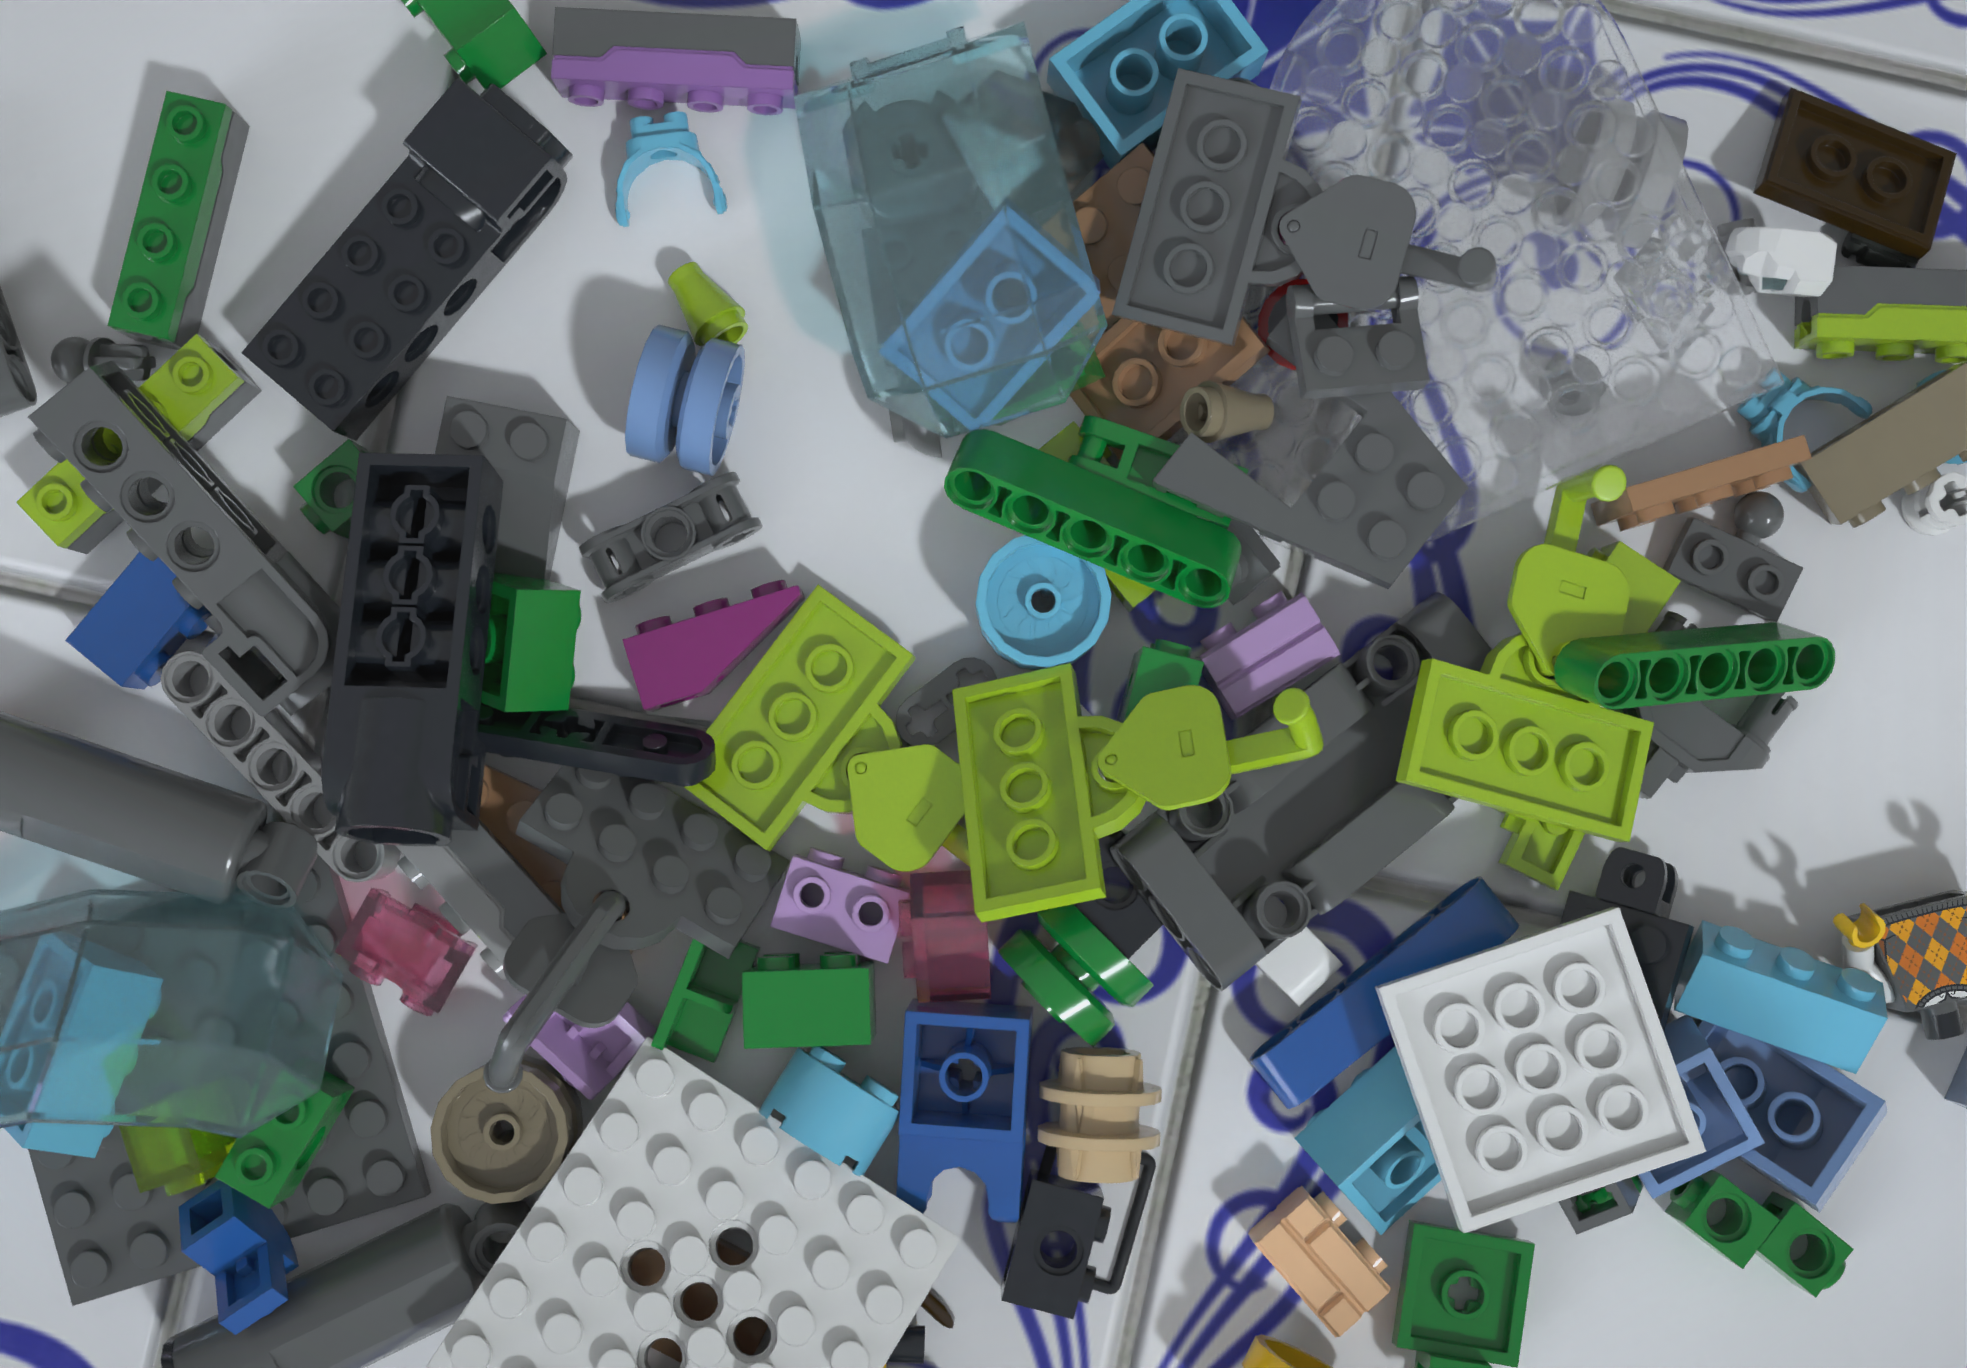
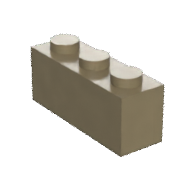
[1793,362,1967,528]

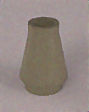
[1180,380,1274,443]

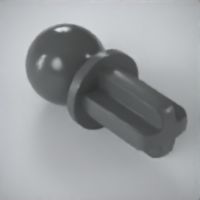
[51,337,156,383]

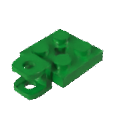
[1392,1220,1535,1368]

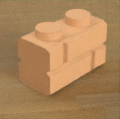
[1248,1186,1391,1338]

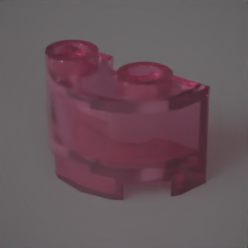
[335,888,478,1016]

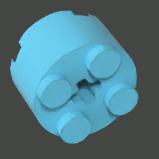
[759,1046,900,1177]

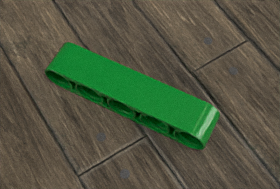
[944,429,1242,608]
[1554,622,1835,709]

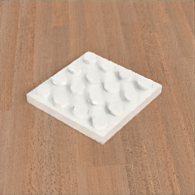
[1375,907,1706,1233]

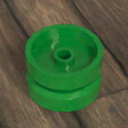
[998,904,1154,1047]

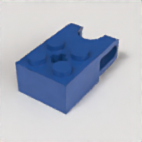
[896,998,1033,1223]

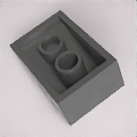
[435,396,580,580]

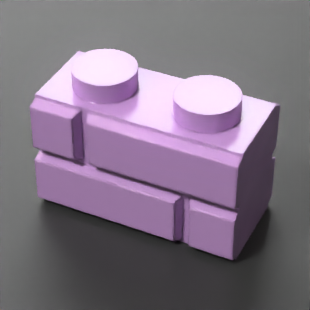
[1195,591,1341,720]

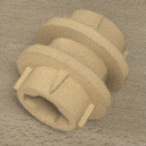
[1038,1047,1162,1183]

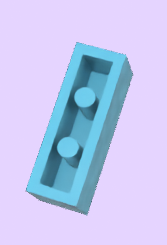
[1674,920,1888,1074]

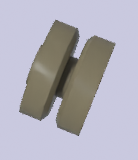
[430,1055,583,1204]

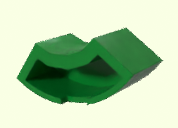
[401,0,547,89]

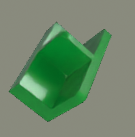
[651,939,761,1063]

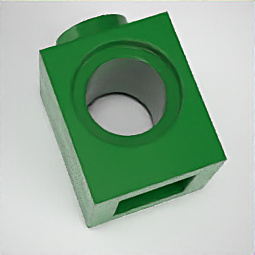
[293,439,369,539]
[1664,1170,1780,1269]
[1755,1191,1854,1298]

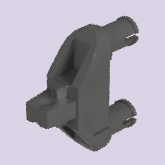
[1623,611,1798,799]

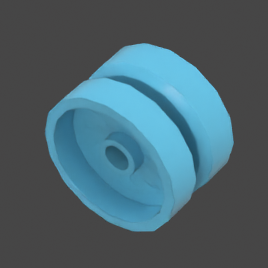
[976,535,1112,671]

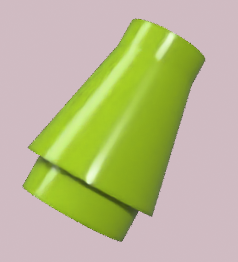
[668,262,748,346]

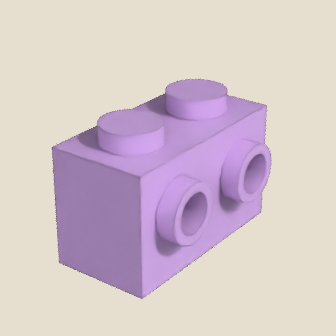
[770,847,911,964]

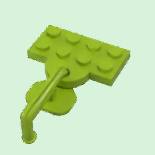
[1395,464,1654,842]
[684,584,970,872]
[952,663,1323,923]

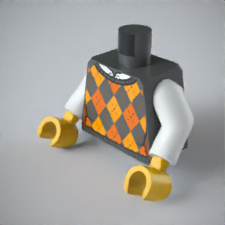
[1833,890,1967,1040]

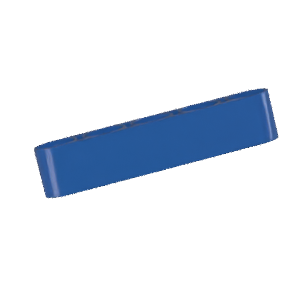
[1249,876,1520,1109]

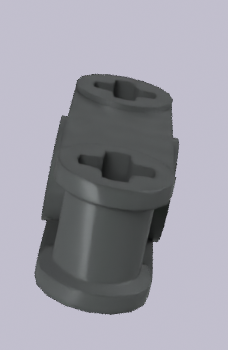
[579,472,763,603]

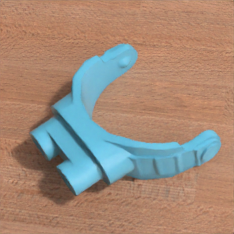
[615,111,728,227]
[1737,367,1873,493]

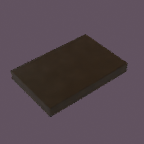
[1753,87,1957,260]

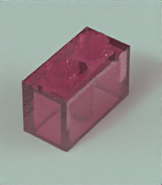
[898,870,991,1003]

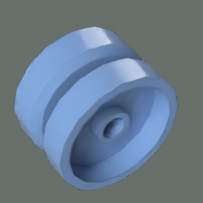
[625,325,745,476]

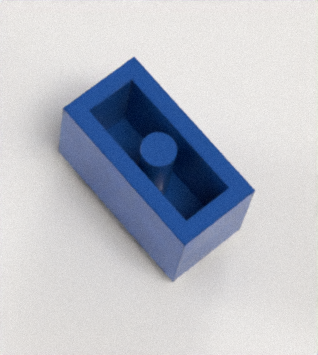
[65,552,211,690]

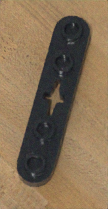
[478,703,716,787]

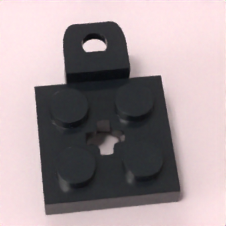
[1560,847,1694,1032]

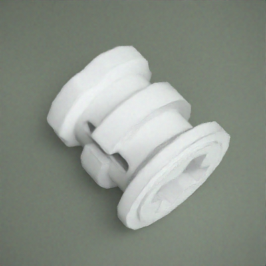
[1901,472,1967,536]

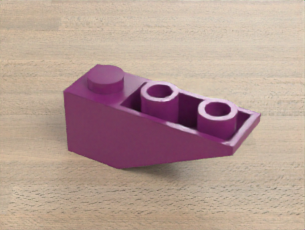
[622,580,805,712]

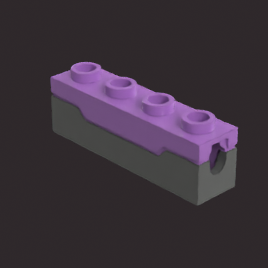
[551,7,801,115]

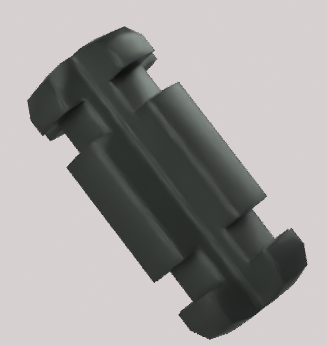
[1841,232,1919,268]

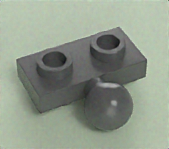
[1663,491,1803,622]

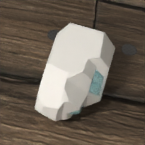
[1725,227,1837,297]

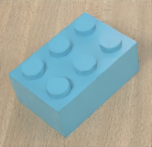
[1047,0,1269,169]

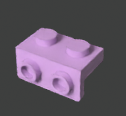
[503,995,657,1100]

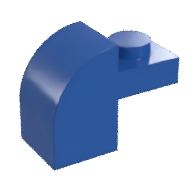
[178,1180,299,1335]

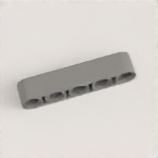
[161,651,401,882]

